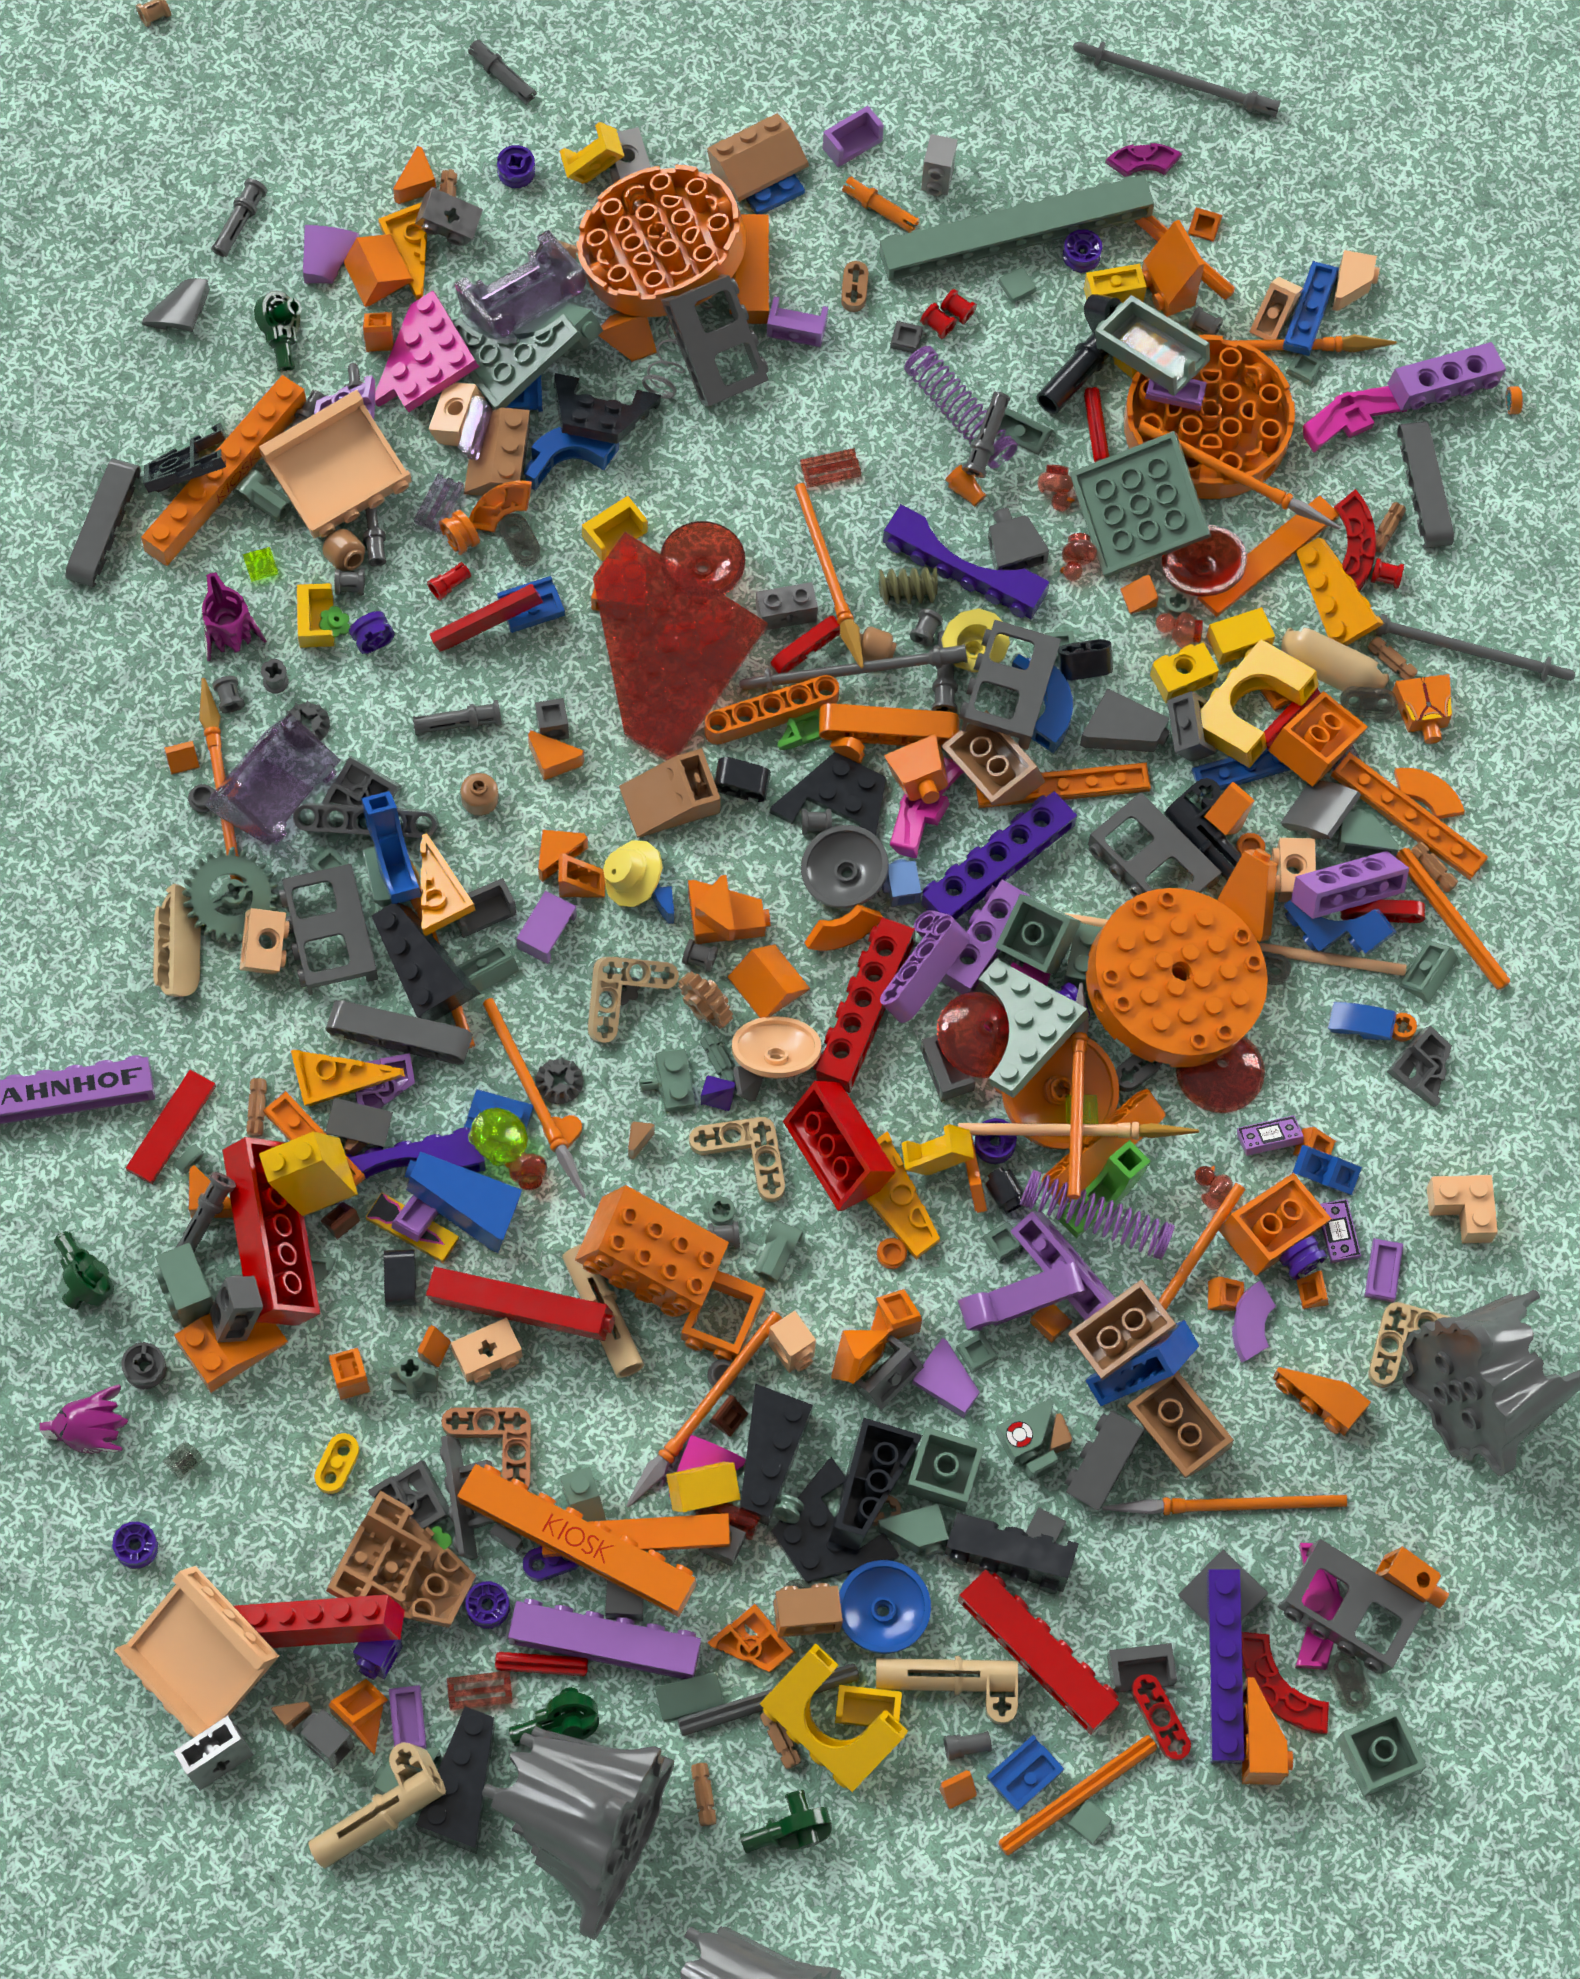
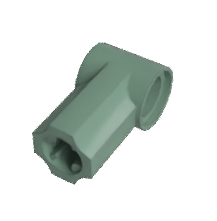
[233,469,293,522]
[754,1219,804,1283]

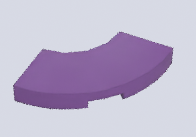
[1232,1280,1276,1363]

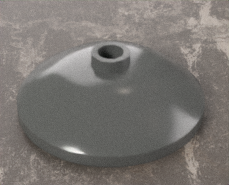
[801,825,889,908]

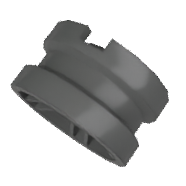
[121,1342,167,1390]

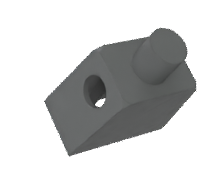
[988,508,1049,570]

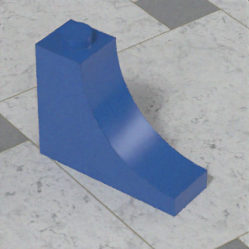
[1085,1320,1199,1407]

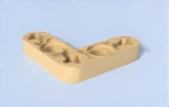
[588,957,679,1043]
[689,1117,785,1202]
[1368,1302,1449,1388]

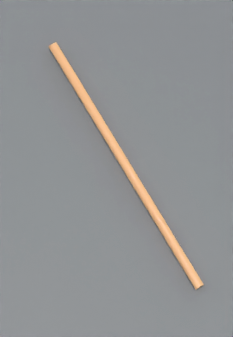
[1065,913,1407,976]

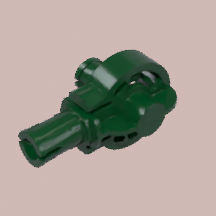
[254,291,302,372]
[54,1231,114,1310]
[509,1687,599,1747]
[740,1790,832,1854]

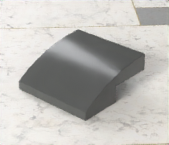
[1280,780,1361,839]
[1178,1549,1268,1624]

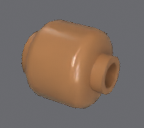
[322,529,365,571]
[860,626,897,662]
[460,773,499,816]

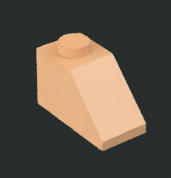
[1332,250,1380,311]
[1249,277,1303,340]

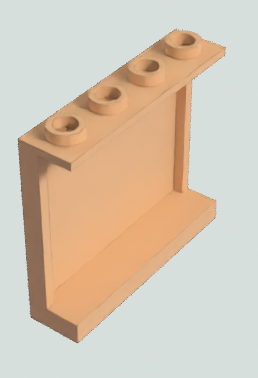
[259,390,412,539]
[114,1566,279,1738]

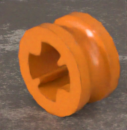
[1392,1013,1417,1042]

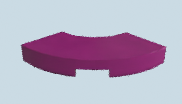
[1105,143,1182,177]

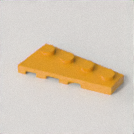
[1296,537,1384,646]
[865,1131,940,1260]

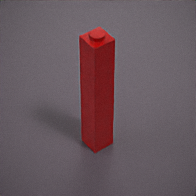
[426,1266,615,1341]

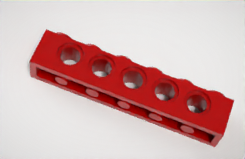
[813,917,916,1093]

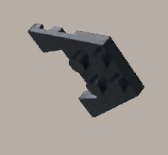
[553,373,661,444]
[143,423,226,493]
[770,752,886,836]
[771,1457,900,1584]

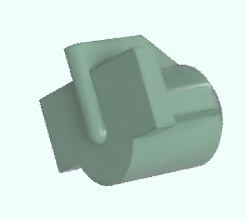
[389,1356,439,1400]

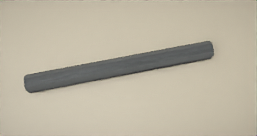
[678,1663,859,1736]

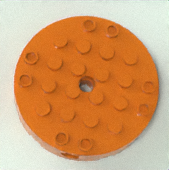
[576,164,746,317]
[1124,335,1295,499]
[1086,888,1268,1067]

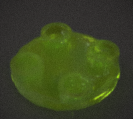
[468,1108,528,1167]

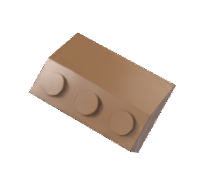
[707,113,809,202]
[464,407,530,496]
[942,710,1045,805]
[1068,1279,1177,1380]
[1127,1371,1234,1478]

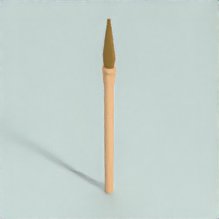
[958,1122,1199,1140]

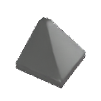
[733,1066,764,1102]

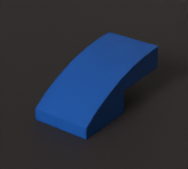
[652,883,674,924]
[1328,1002,1397,1040]
[1292,1145,1362,1195]

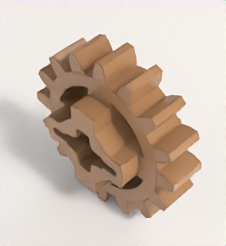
[678,971,733,1029]

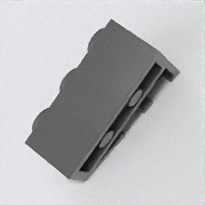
[1064,1411,1146,1511]

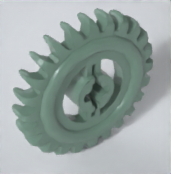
[182,847,280,943]

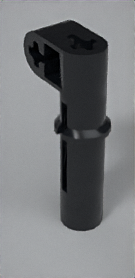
[1036,294,1122,414]
[1164,778,1242,881]

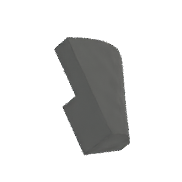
[142,278,210,332]
[322,756,401,806]
[1387,1025,1452,1107]
[368,1461,450,1529]

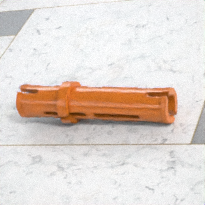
[842,176,920,233]

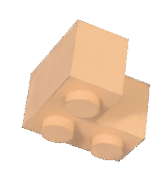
[1427,1175,1498,1243]

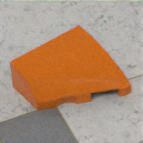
[708,1604,796,1672]

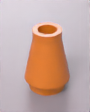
[945,465,986,507]

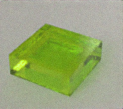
[242,547,278,582]
[1065,1095,1098,1124]

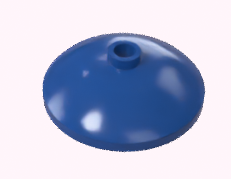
[839,1560,931,1654]

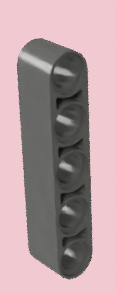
[1397,421,1454,548]
[65,458,141,587]
[293,803,439,838]
[325,1000,473,1065]

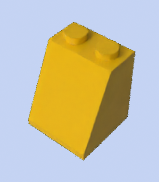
[259,1131,358,1216]

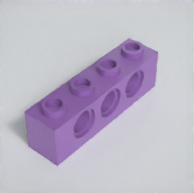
[1387,342,1506,411]
[1291,851,1409,919]
[940,879,1030,998]
[1011,1211,1115,1320]

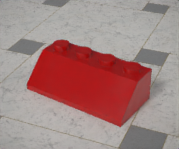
[783,1081,896,1211]

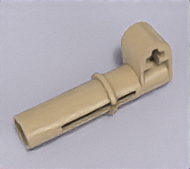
[562,1244,644,1378]
[876,1656,1018,1725]
[309,1742,446,1868]

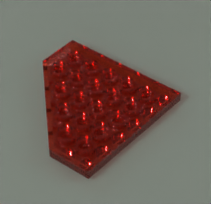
[593,532,768,761]

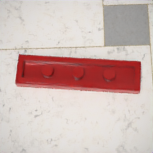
[429,584,543,652]
[125,1070,216,1184]

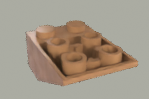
[619,748,721,838]

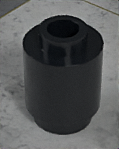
[985,1167,1024,1214]

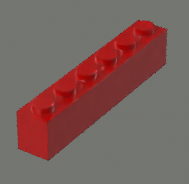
[958,1569,1120,1735]
[233,1594,405,1648]

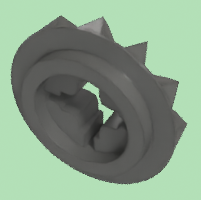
[283,700,330,745]
[535,1057,583,1104]

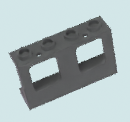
[661,274,769,406]
[959,620,1061,750]
[1088,792,1222,897]
[279,864,378,995]
[1278,1539,1427,1674]

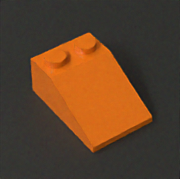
[1142,220,1204,317]
[1268,691,1368,787]
[1219,1172,1332,1276]
[174,1314,288,1393]
[1242,1677,1293,1785]

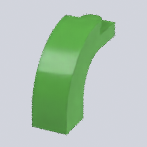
[1055,1140,1151,1239]

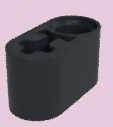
[1058,639,1113,681]
[714,757,771,802]
[384,1249,417,1307]

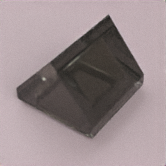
[163,1441,203,1481]

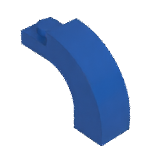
[524,427,619,491]
[1012,654,1073,754]

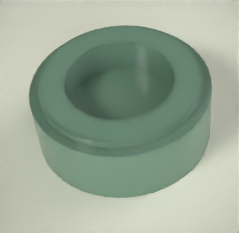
[175,1144,204,1174]

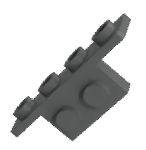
[440,1435,497,1560]

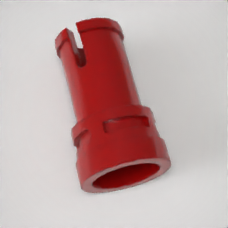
[427,562,471,601]

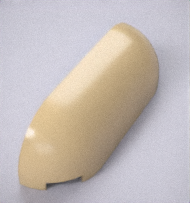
[1281,627,1389,698]
[153,884,201,997]

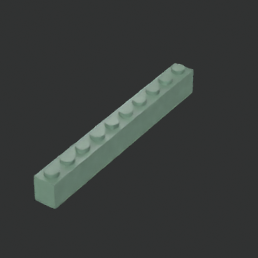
[879,175,1154,281]

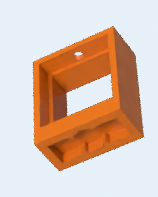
[681,1270,765,1361]

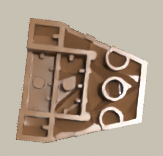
[326,1491,476,1628]

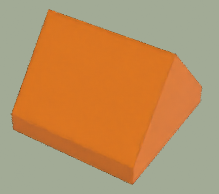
[164,741,200,775]
[1297,1271,1329,1309]

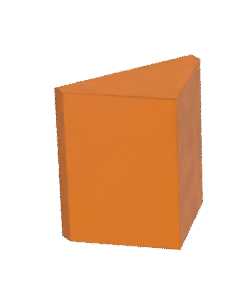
[344,234,414,307]
[728,944,810,1018]

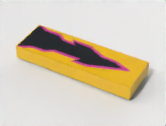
[366,1192,459,1263]

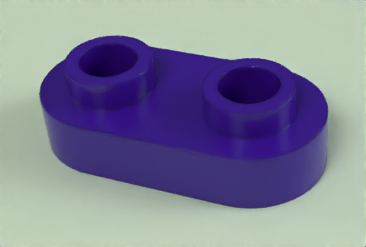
[523,1546,579,1582]

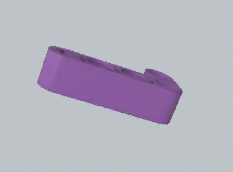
[880,911,970,1023]
[958,1262,1085,1331]

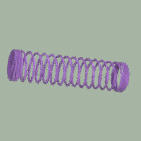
[904,346,1018,468]
[1020,1170,1175,1260]

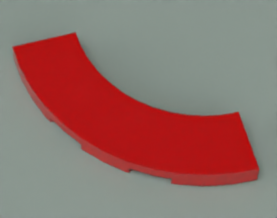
[1334,489,1376,592]
[1241,1632,1329,1735]

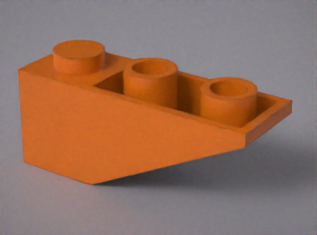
[1273,1367,1371,1436]

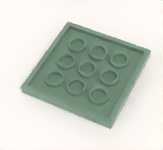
[1070,431,1211,577]

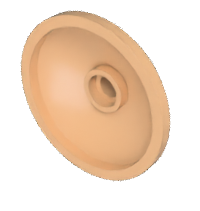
[732,1016,821,1079]

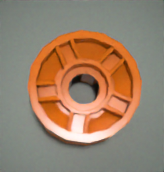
[439,510,480,555]

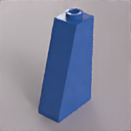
[404,1151,522,1253]

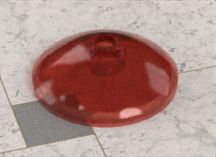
[660,521,746,600]
[1162,525,1247,597]
[937,992,1009,1078]
[1176,1036,1265,1113]

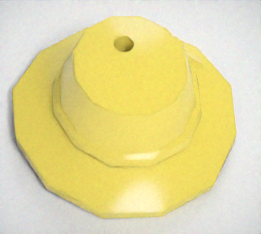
[941,608,1010,673]
[603,840,663,907]

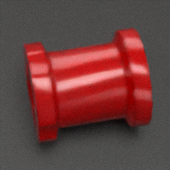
[940,289,977,325]
[920,303,957,339]
[1371,558,1405,589]

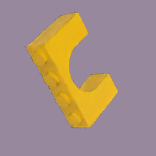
[1200,639,1319,768]
[760,1643,908,1792]

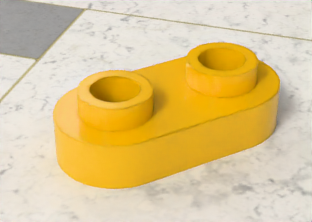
[314,1433,360,1494]

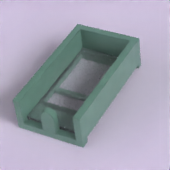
[1095,295,1210,396]

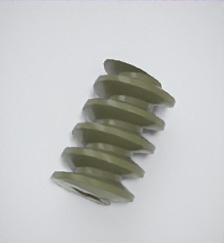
[878,567,938,605]

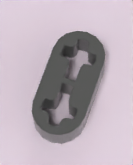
[1116,1054,1162,1092]

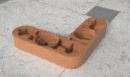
[441,1407,531,1491]

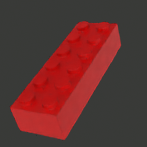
[222,1137,320,1326]

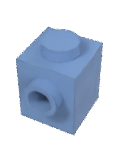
[882,859,922,907]

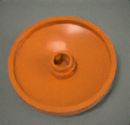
[1002,1036,1119,1150]

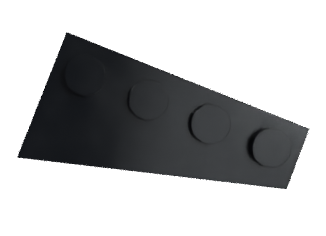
[372,903,481,1021]
[740,1383,813,1526]
[828,1418,923,1550]
[945,1513,1079,1594]
[416,1706,496,1854]

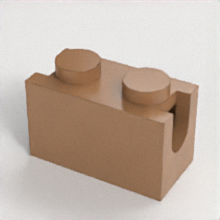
[773,1583,843,1637]

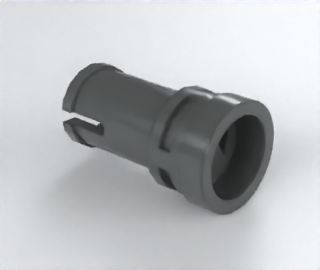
[943,1731,992,1761]

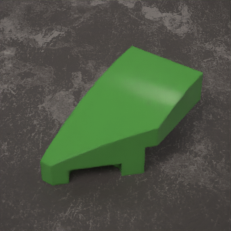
[777,708,822,751]

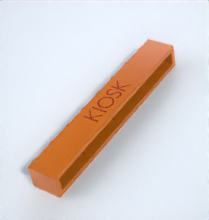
[141,375,306,566]
[457,1464,697,1617]

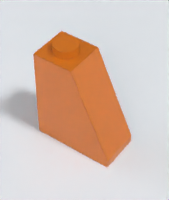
[1217,848,1277,942]
[688,880,771,944]

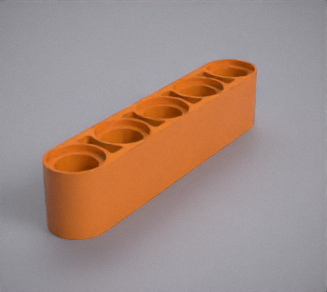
[705,675,839,745]
[819,703,960,748]
[1042,1089,1166,1206]

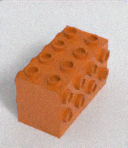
[575,1185,729,1317]

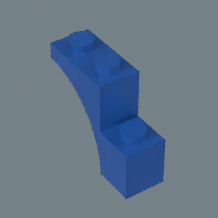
[361,791,421,904]
[1284,900,1397,954]

